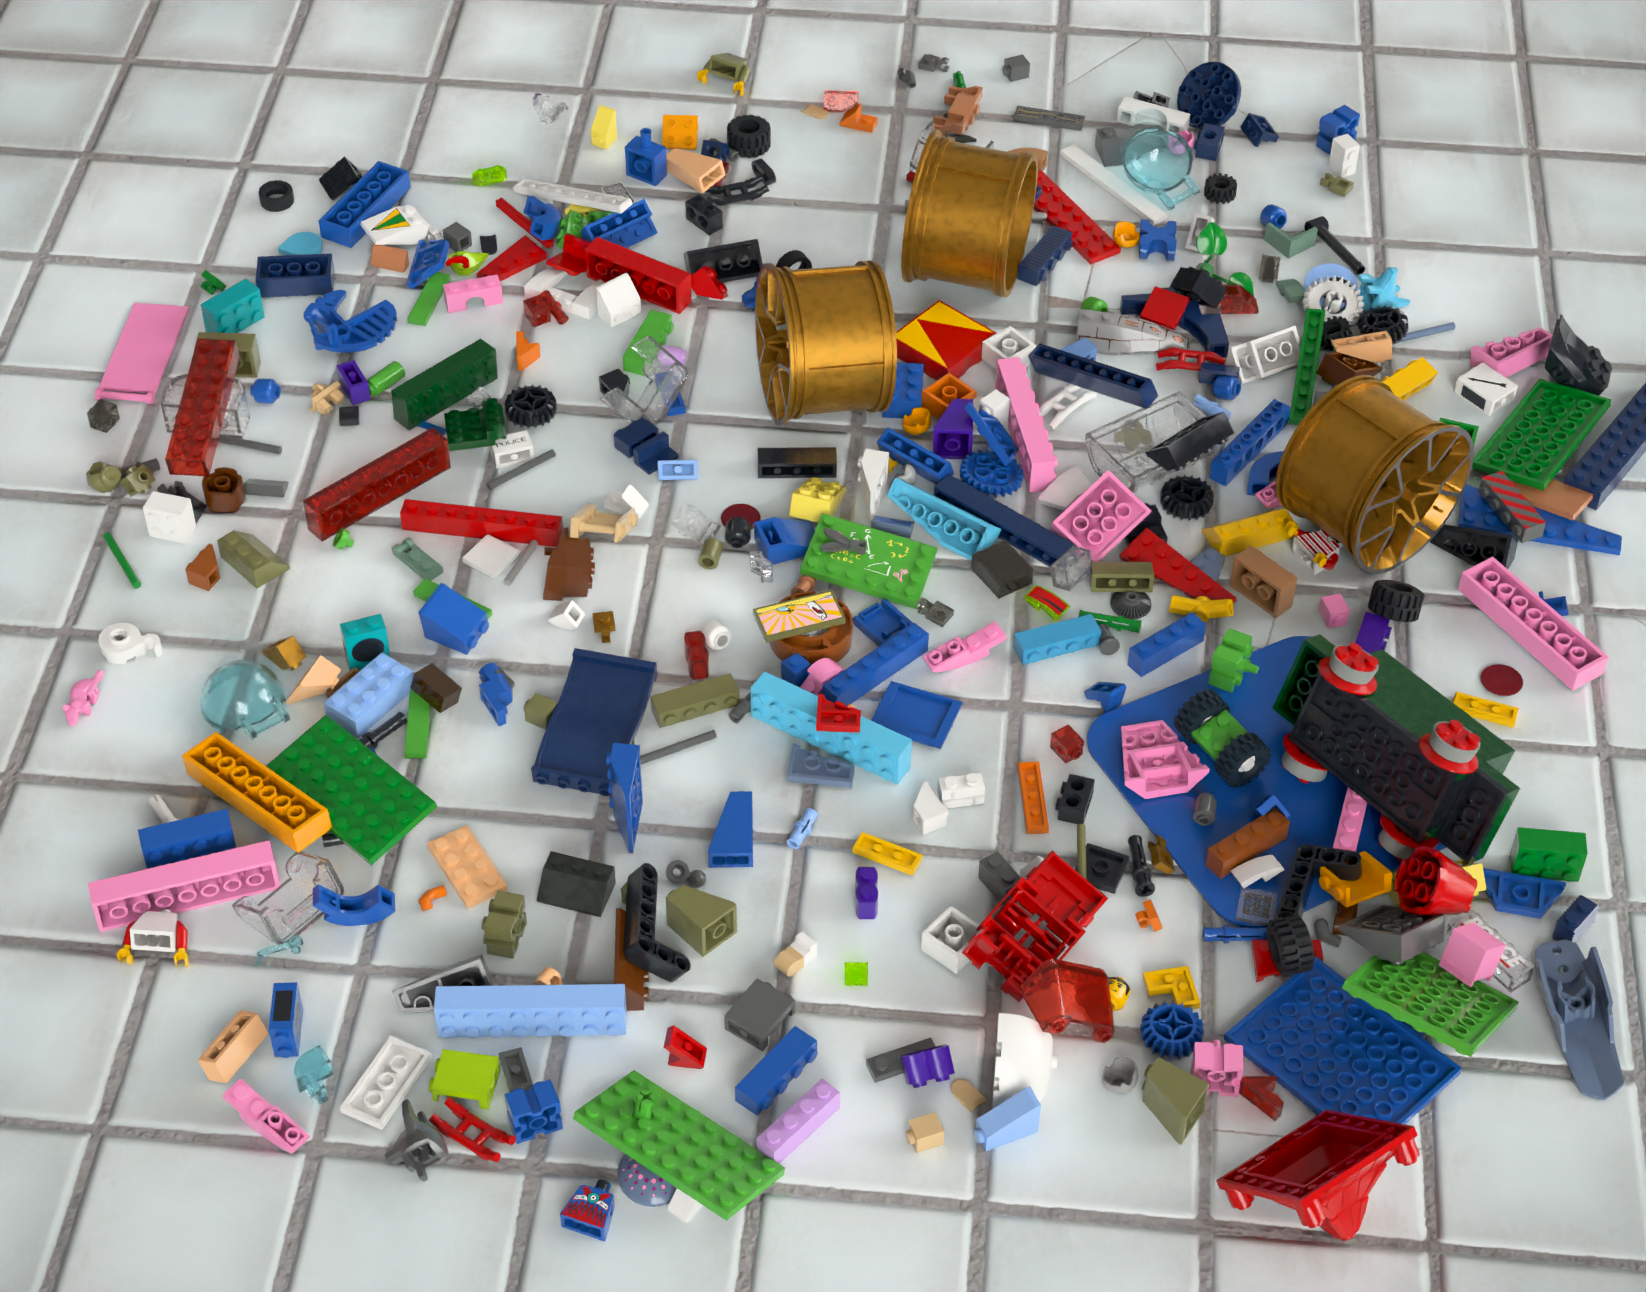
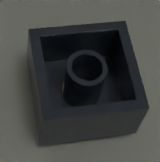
[1170,266,1227,309]

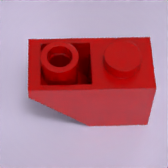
[691,265,729,300]

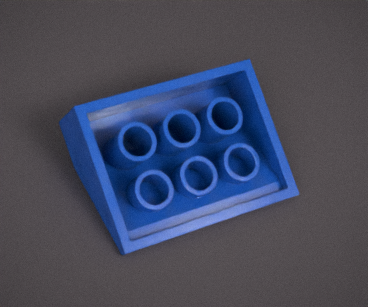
[606,743,643,853]

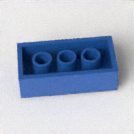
[138,809,236,869]

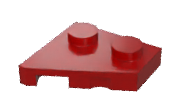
[816,694,861,733]

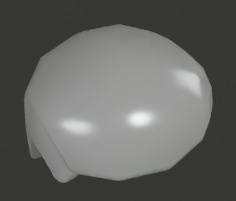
[889,464,916,489]
[1102,1057,1139,1095]

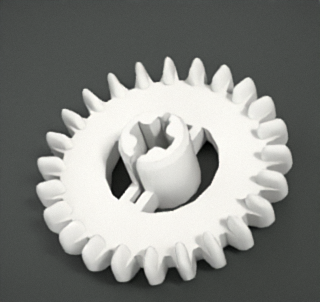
[1302,275,1364,325]

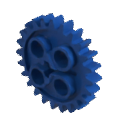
[959,449,1024,498]

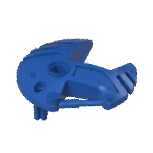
[303,290,397,353]

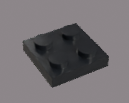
[1075,843,1130,894]

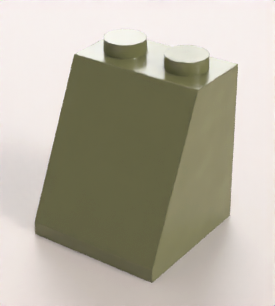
[666,885,737,957]
[1141,1057,1209,1145]

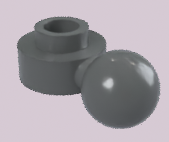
[666,860,706,888]

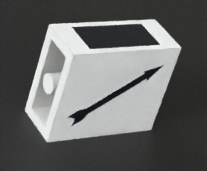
[1454,363,1518,416]

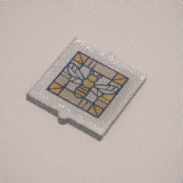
[1235,887,1278,926]

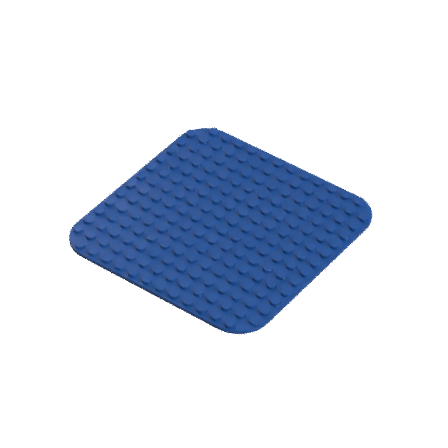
[1087,636,1447,927]

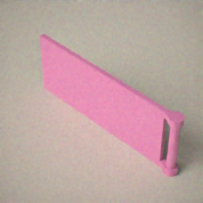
[95,303,189,404]

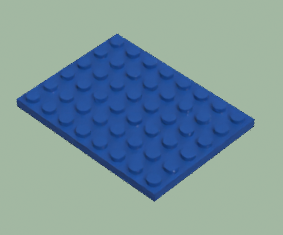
[1224,956,1462,1124]

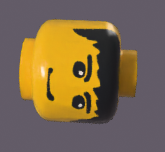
[1097,977,1131,1012]

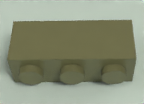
[1089,562,1154,592]

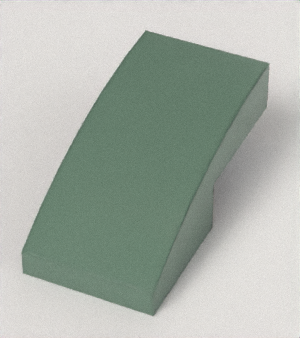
[1276,279,1305,303]

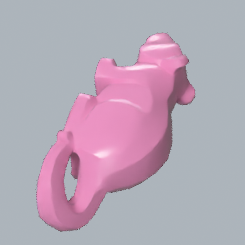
[63,670,104,726]

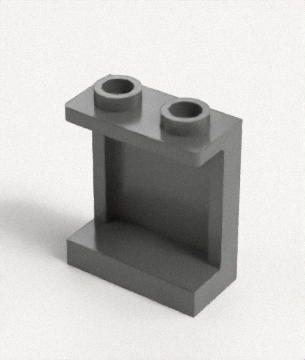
[724,978,795,1051]

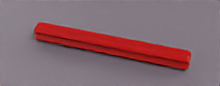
[495,198,554,249]

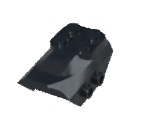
[1544,314,1612,396]

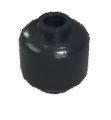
[724,517,751,548]

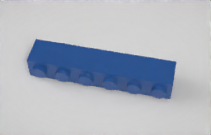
[823,623,929,706]

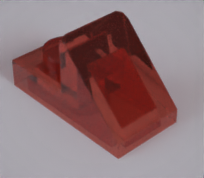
[1239,1076,1284,1121]

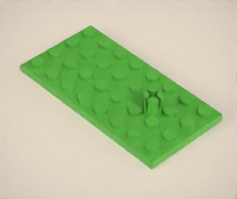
[573,1070,785,1221]

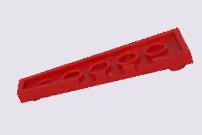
[1119,528,1237,604]

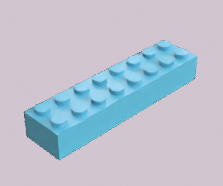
[751,671,912,785]

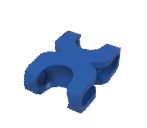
[1139,219,1177,261]

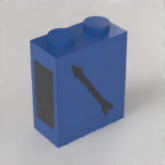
[268,982,303,1058]

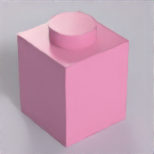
[1319,593,1350,628]

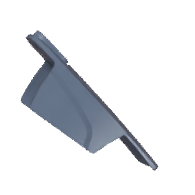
[1535,939,1624,1100]

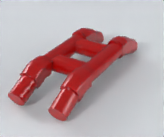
[1156,347,1226,371]
[428,1097,516,1162]

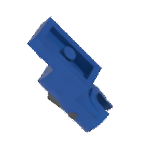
[479,663,515,726]

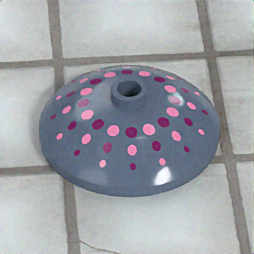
[618,1154,677,1207]

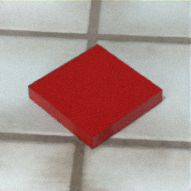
[1140,286,1190,330]

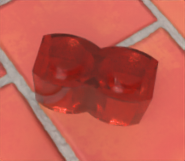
[684,631,709,680]

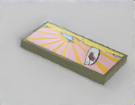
[753,590,846,643]

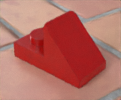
[663,1025,707,1069]

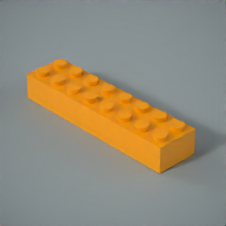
[182,732,332,853]

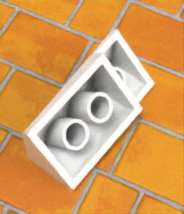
[1225,326,1301,384]

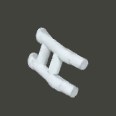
[1039,383,1096,430]

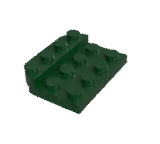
[444,398,507,451]

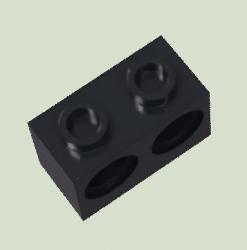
[685,194,723,235]
[1055,774,1095,825]

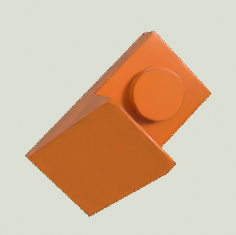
[839,103,878,133]
[516,331,540,371]

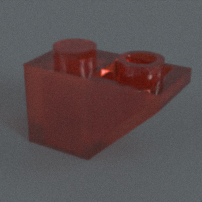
[1220,285,1259,314]

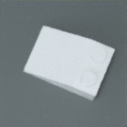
[858,448,889,521]

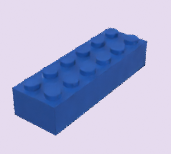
[319,161,411,248]

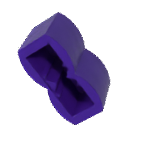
[855,867,878,919]
[900,1044,955,1088]

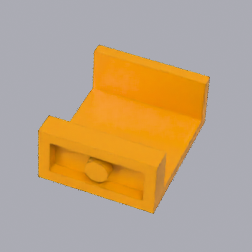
[1319,851,1392,908]

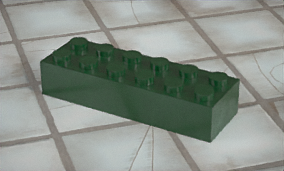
[391,339,498,430]

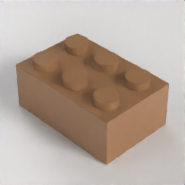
[1230,546,1297,618]

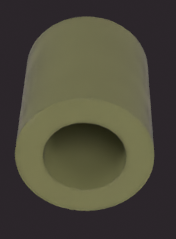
[698,538,723,570]

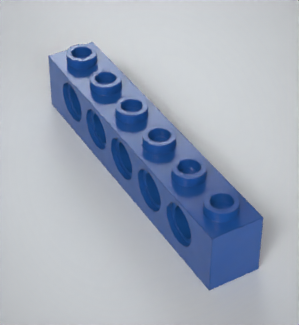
[1209,399,1291,487]

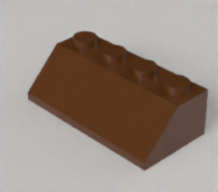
[614,908,649,1011]

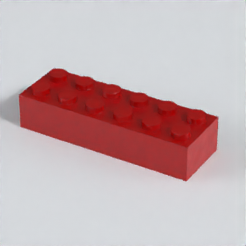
[585,237,691,314]

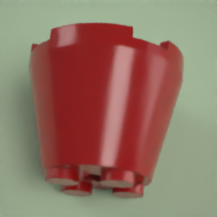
[1394,846,1478,915]

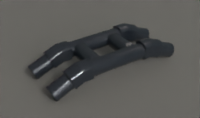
[705,174,770,205]

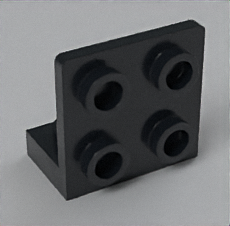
[319,156,363,201]

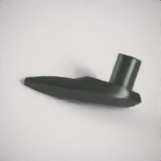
[946,134,977,143]

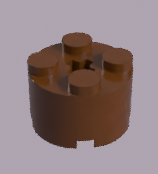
[202,467,246,513]

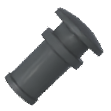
[1099,624,1120,655]

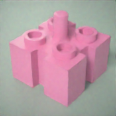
[1190,1040,1243,1097]

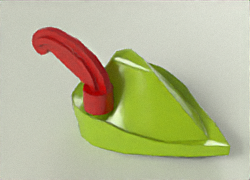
[446,251,489,276]

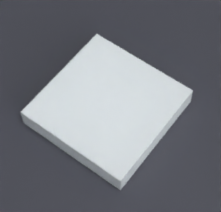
[462,534,520,579]

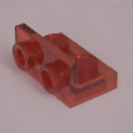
[823,90,859,112]

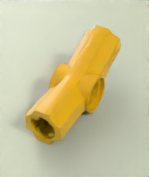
[1169,595,1234,623]

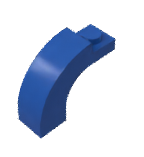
[523,196,561,241]
[1247,451,1284,496]
[313,884,395,926]

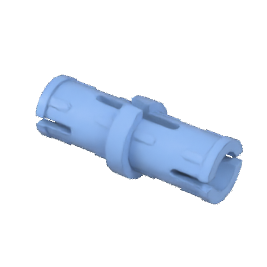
[1192,394,1231,420]
[787,808,818,849]

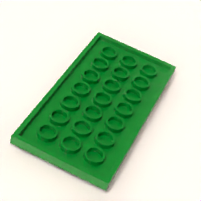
[1472,378,1611,491]
[266,715,438,865]

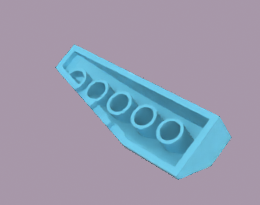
[887,477,1002,563]

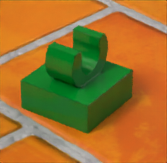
[200,270,226,295]

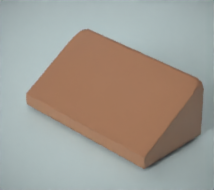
[371,244,409,273]

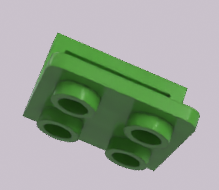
[556,209,587,249]

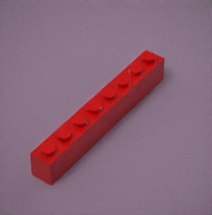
[400,499,563,547]

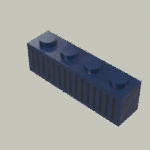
[1018,226,1073,286]

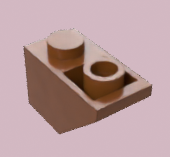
[185,543,220,591]

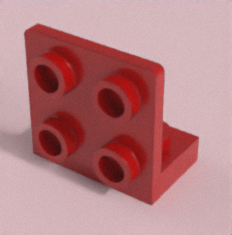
[546,233,591,276]

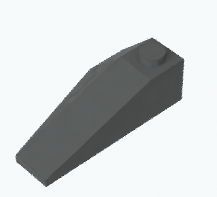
[1095,127,1167,167]
[392,954,493,1013]

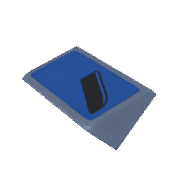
[871,516,915,538]

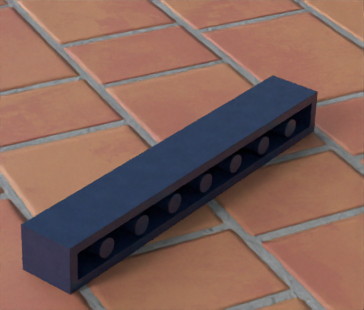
[1028,344,1158,409]
[934,474,1077,573]

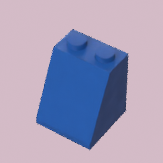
[418,583,489,655]

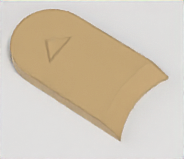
[800,104,828,119]
[951,1079,988,1113]

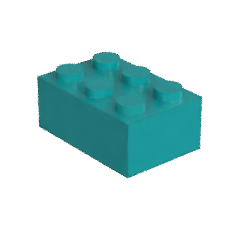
[200,279,265,333]

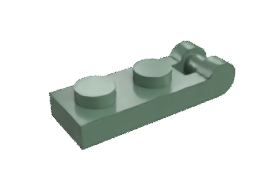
[391,537,444,581]

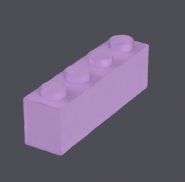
[756,1079,840,1164]

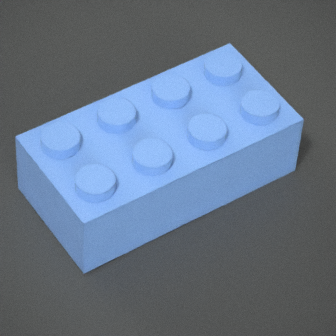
[324,653,414,739]

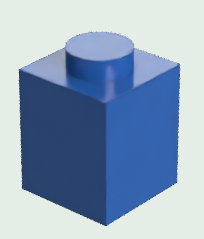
[781,652,811,687]

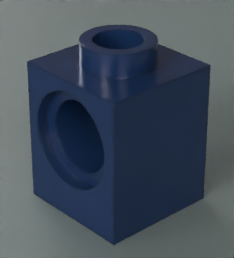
[701,140,730,163]

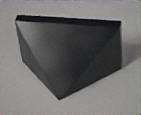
[175,486,207,523]

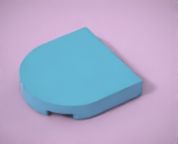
[278,232,322,255]

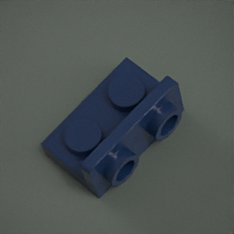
[1240,113,1279,147]

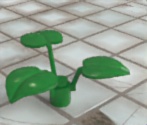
[1170,222,1254,303]

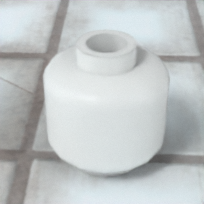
[700,620,731,650]

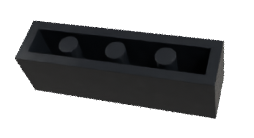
[758,447,837,478]

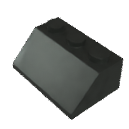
[537,851,616,917]

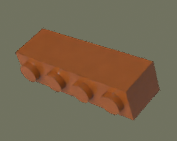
[1206,808,1290,879]

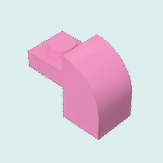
[800,658,844,696]

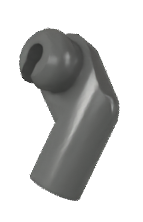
[897,68,916,88]
[1314,918,1342,948]

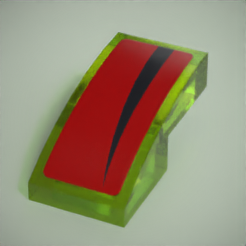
[1023,585,1071,621]

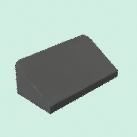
[244,479,289,497]

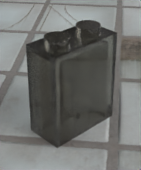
[971,540,1033,599]

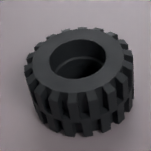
[727,115,771,158]
[1368,580,1425,622]
[1267,914,1314,977]

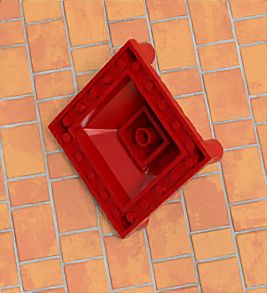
[1216,1110,1420,1241]

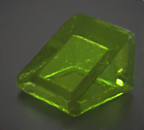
[845,962,868,986]

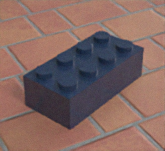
[256,253,335,298]

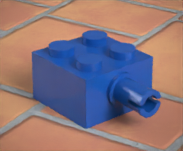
[625,128,667,187]

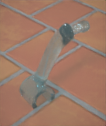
[256,936,303,966]

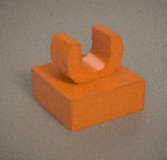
[1135,899,1163,932]

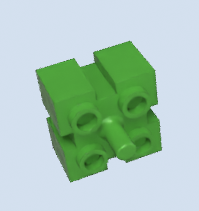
[1208,628,1259,693]

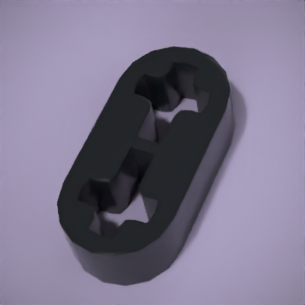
[751,159,776,186]

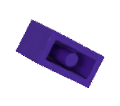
[336,360,371,406]

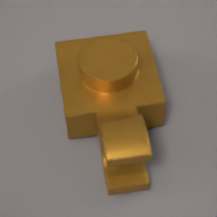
[592,611,615,643]
[1148,835,1175,875]

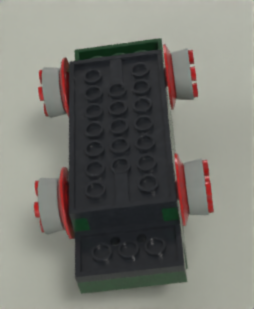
[1272,634,1520,864]

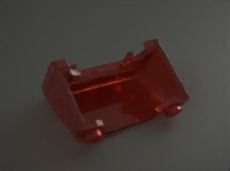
[1018,959,1115,1043]

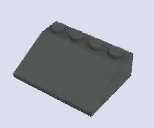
[1339,905,1445,965]

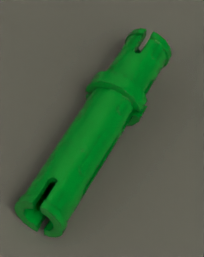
[1078,610,1142,633]

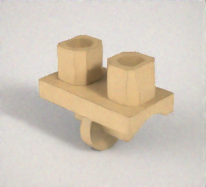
[310,381,345,416]

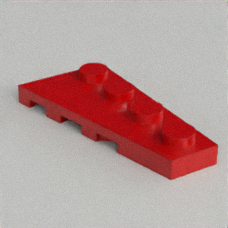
[476,235,547,282]

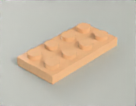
[427,825,508,909]

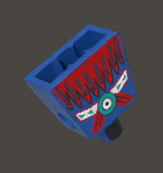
[560,1179,615,1242]

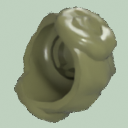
[86,462,123,493]

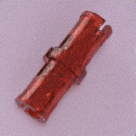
[539,290,569,325]

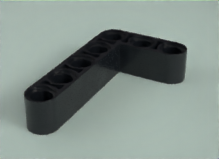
[1275,844,1362,919]
[623,863,691,983]

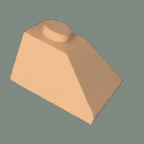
[285,655,341,705]

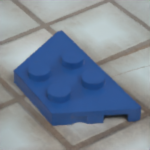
[406,239,450,290]
[964,403,1019,466]
[1483,868,1566,919]

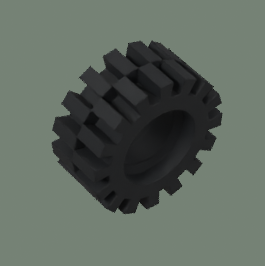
[1204,173,1237,204]
[1321,316,1353,351]

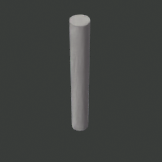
[504,540,538,586]

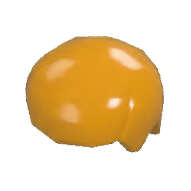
[1113,221,1140,248]
[902,407,931,435]

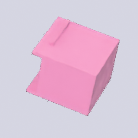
[1439,923,1506,987]

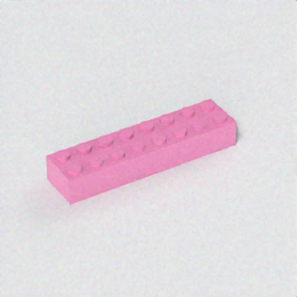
[995,357,1057,493]
[1458,557,1608,691]
[88,840,281,932]

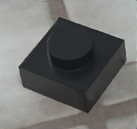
[339,406,359,426]

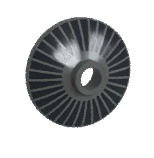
[1110,592,1152,619]

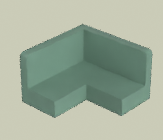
[1264,222,1318,259]

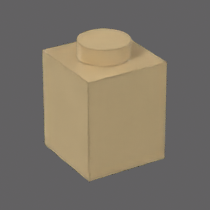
[905,1112,944,1153]

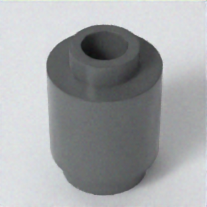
[1193,793,1217,826]

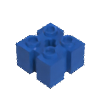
[1316,105,1360,155]
[504,1079,563,1144]

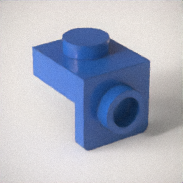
[1539,591,1568,616]

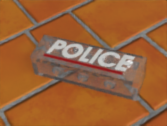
[1446,909,1535,993]

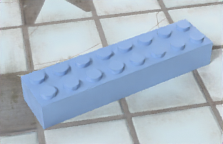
[434,984,627,1038]

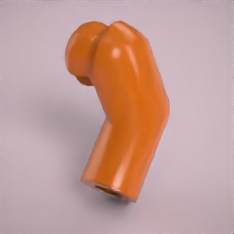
[418,885,447,911]

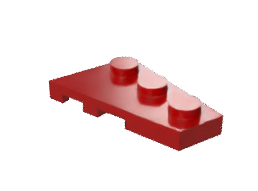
[1251,940,1323,982]

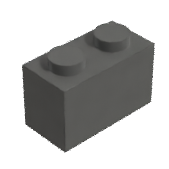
[978,851,1021,905]

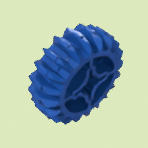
[1140,1000,1204,1060]

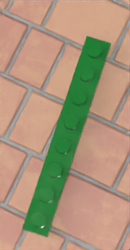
[1289,308,1326,425]

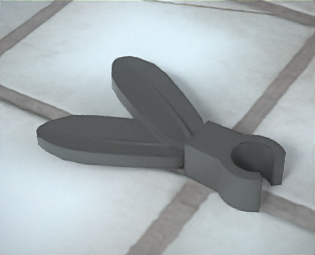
[820,528,867,555]

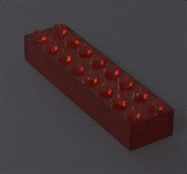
[165,338,240,477]
[303,427,451,542]

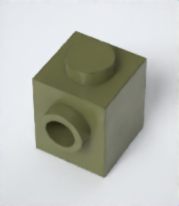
[523,693,557,730]

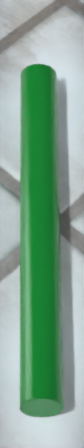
[103,532,141,589]

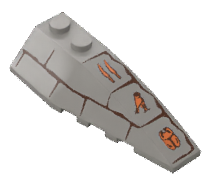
[1076,309,1191,355]

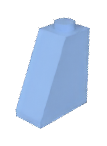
[974,1087,1041,1151]

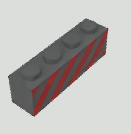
[1478,471,1546,543]

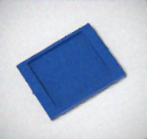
[871,681,963,749]

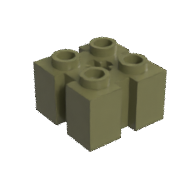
[481,890,527,959]

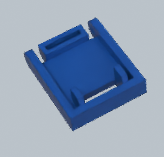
[852,599,913,646]

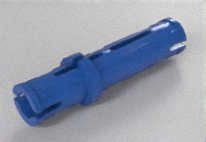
[1202,925,1267,944]

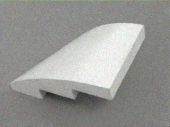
[1038,466,1093,511]

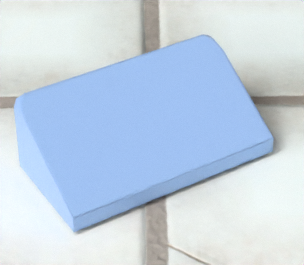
[657,460,698,481]

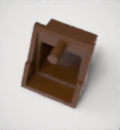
[543,528,595,601]

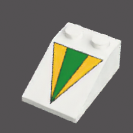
[360,205,429,245]

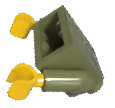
[697,53,750,96]

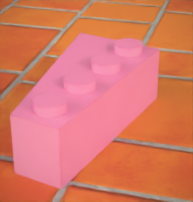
[1470,328,1553,378]

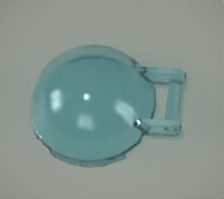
[1122,127,1200,210]
[200,660,290,740]

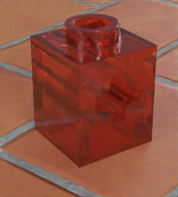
[523,295,551,327]
[1050,724,1084,764]

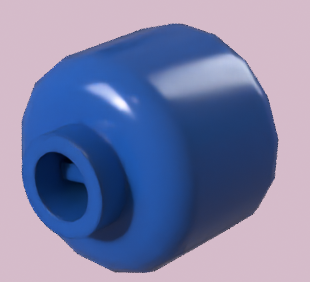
[1260,204,1287,229]
[1211,375,1241,400]
[250,378,281,404]

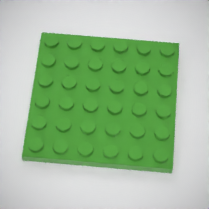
[1342,953,1519,1057]

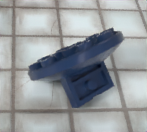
[1177,62,1241,130]

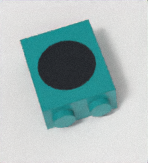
[340,614,390,670]

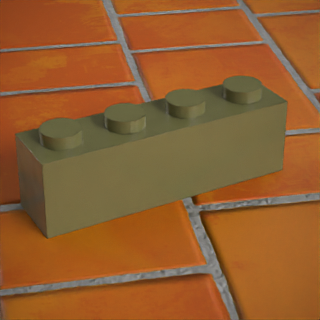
[650,673,740,728]

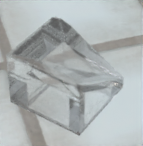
[466,387,491,408]

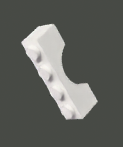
[1117,96,1190,136]

